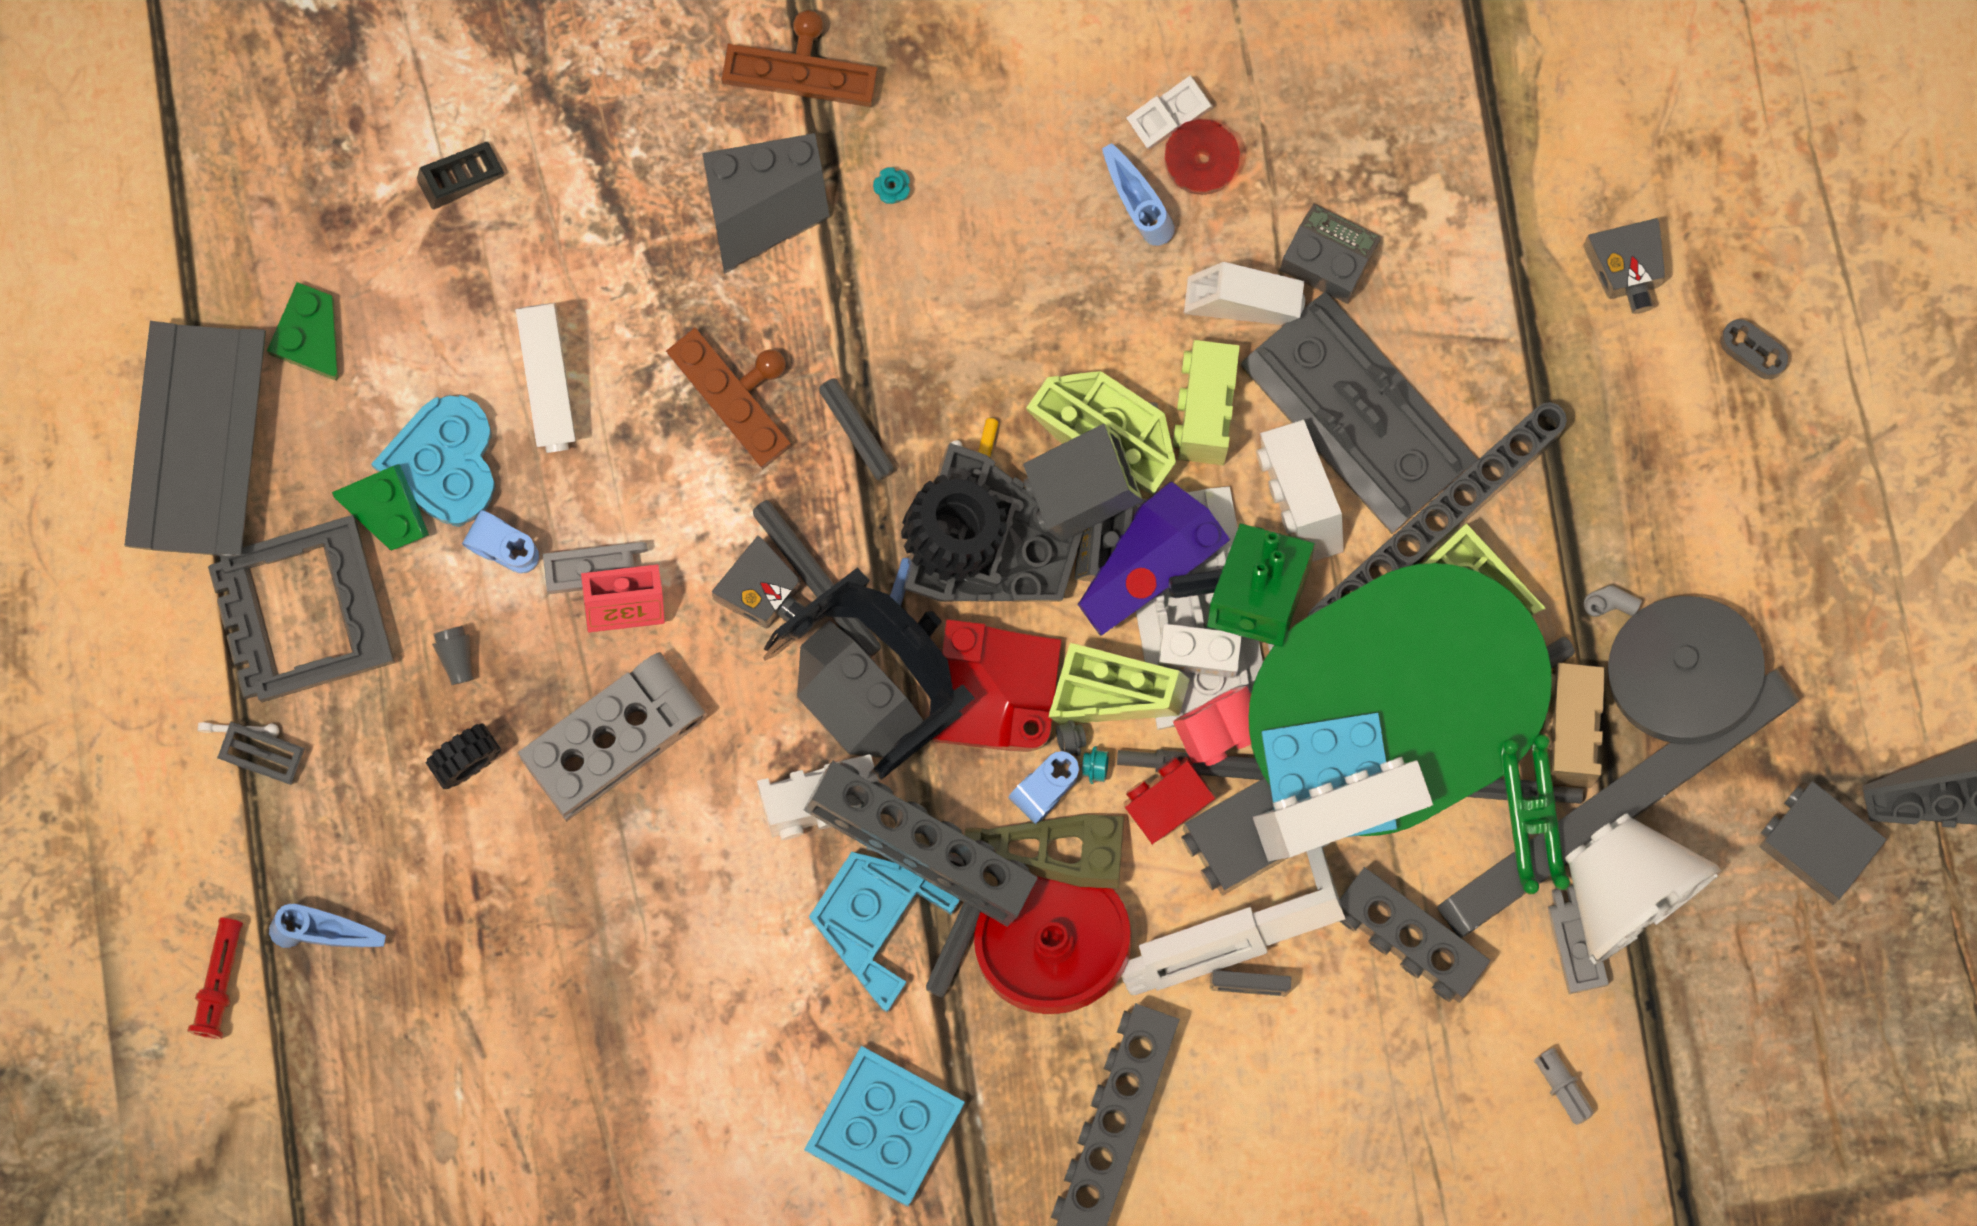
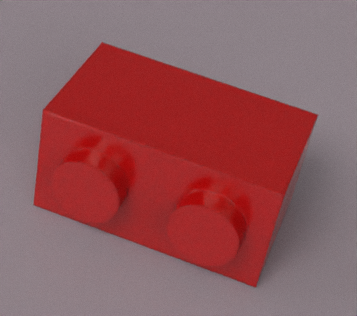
[1124,756,1215,845]

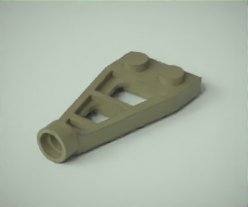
[965,815,1124,889]

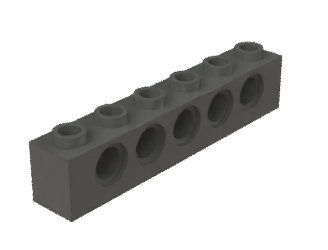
[803,760,1038,927]
[1051,1003,1180,1226]

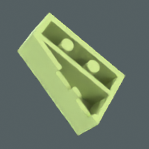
[1172,340,1240,465]

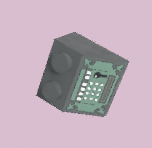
[1280,204,1382,304]

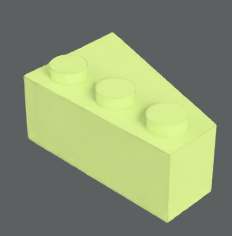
[1048,643,1190,725]

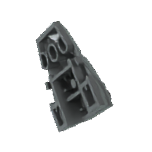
[904,443,1083,602]

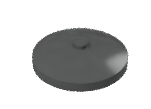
[1608,596,1765,744]

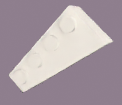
[1253,757,1433,861]

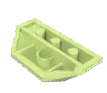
[1026,371,1176,494]

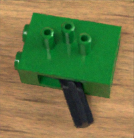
[1168,523,1315,647]

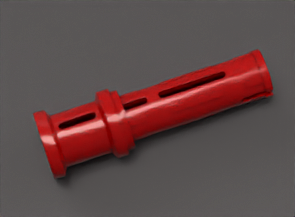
[187,918,243,1039]

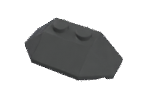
[797,620,924,758]

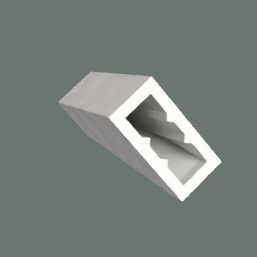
[515,302,576,453]

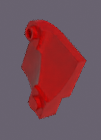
[932,619,1061,752]

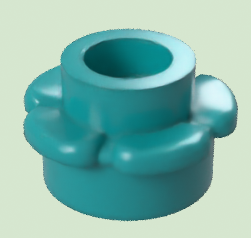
[873,167,910,204]
[1082,746,1109,784]

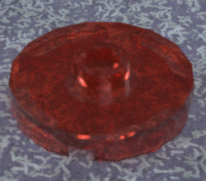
[1164,119,1240,195]

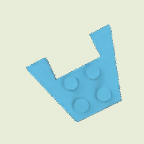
[809,852,961,1013]

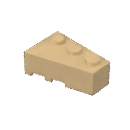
[1542,663,1604,788]

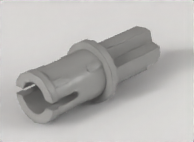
[1534,1047,1594,1125]

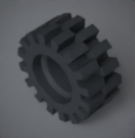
[426,723,502,790]

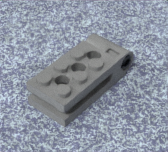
[518,652,707,822]

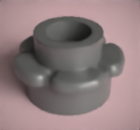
[1056,720,1086,757]

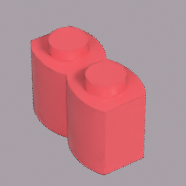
[1173,686,1251,766]

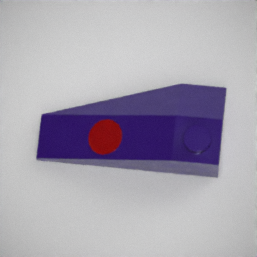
[1077,482,1231,636]

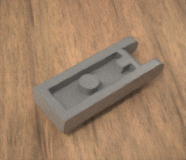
[543,542,648,595]

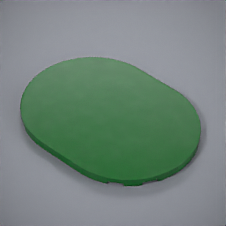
[1248,563,1552,836]

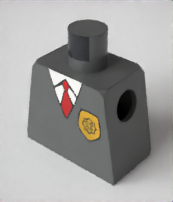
[1583,218,1665,314]
[711,535,805,629]

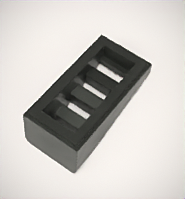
[417,141,504,210]

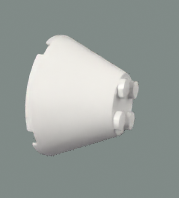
[1565,813,1722,965]

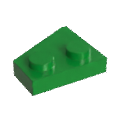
[267,282,339,381]
[332,464,429,551]

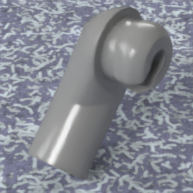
[1584,585,1642,617]

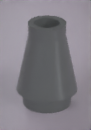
[432,626,474,686]

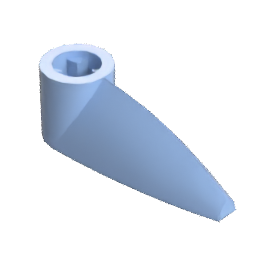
[1102,143,1175,246]
[269,904,386,948]

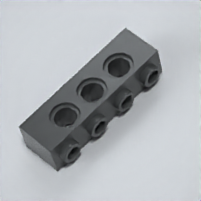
[1339,867,1491,1003]

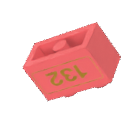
[581,564,665,633]

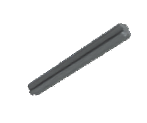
[752,500,881,658]

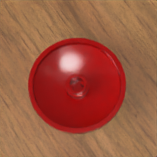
[974,876,1132,1014]

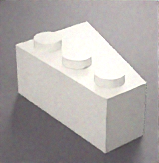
[1256,420,1344,562]
[757,754,879,841]

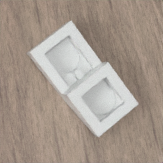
[1127,75,1214,149]

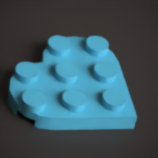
[371,395,495,527]

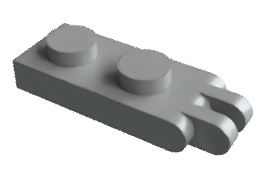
[1548,885,1608,995]

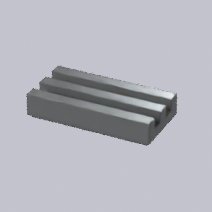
[217,721,305,785]
[1210,970,1291,997]

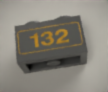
[1075,506,1133,582]

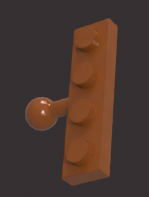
[722,10,877,107]
[666,328,792,470]

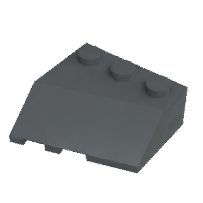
[702,133,830,274]

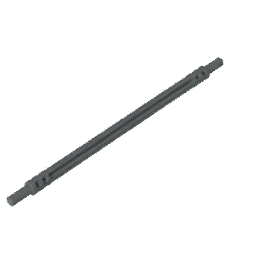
[1117,749,1583,804]

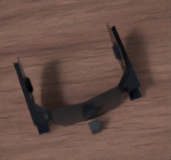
[763,567,975,780]

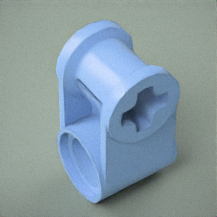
[462,510,539,574]
[1008,751,1079,824]

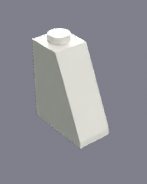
[1184,262,1305,325]

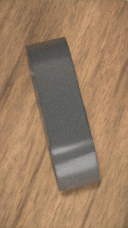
[1720,319,1788,380]

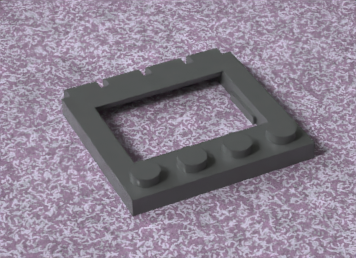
[208,515,395,703]

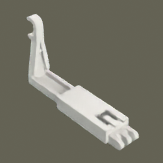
[1121,843,1345,995]

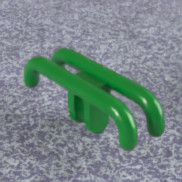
[1502,734,1570,895]

